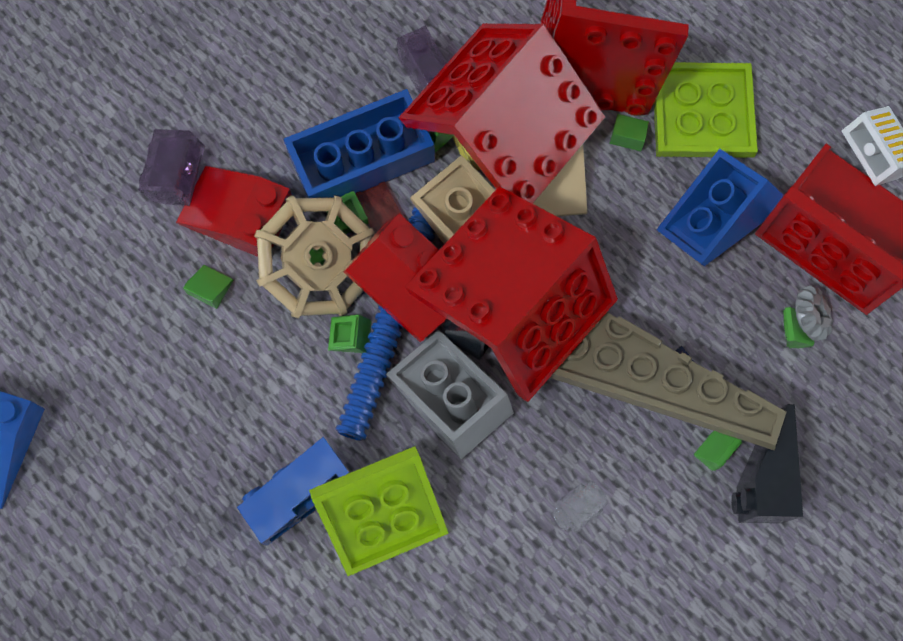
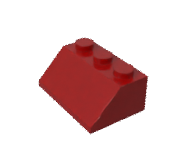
[343,213,447,342]

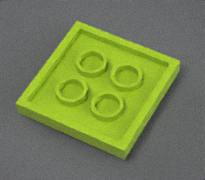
[654,62,758,158]
[309,446,449,576]

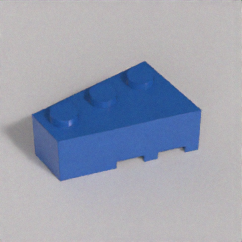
[237,436,349,546]

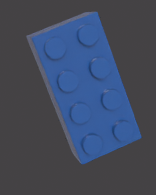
[283,89,435,198]

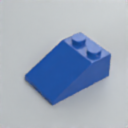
[656,148,784,266]
[0,391,45,509]

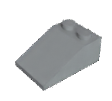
[386,330,514,459]

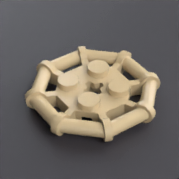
[254,195,375,318]

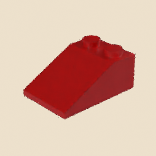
[176,166,292,257]

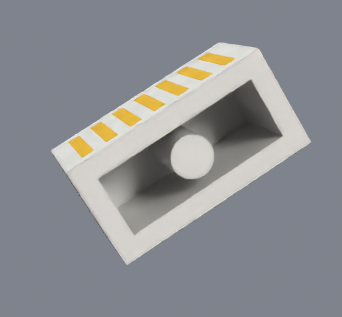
[842,106,903,186]

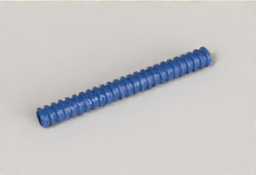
[336,207,435,441]

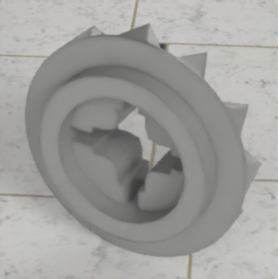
[795,285,833,341]

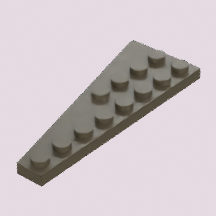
[497,312,786,450]

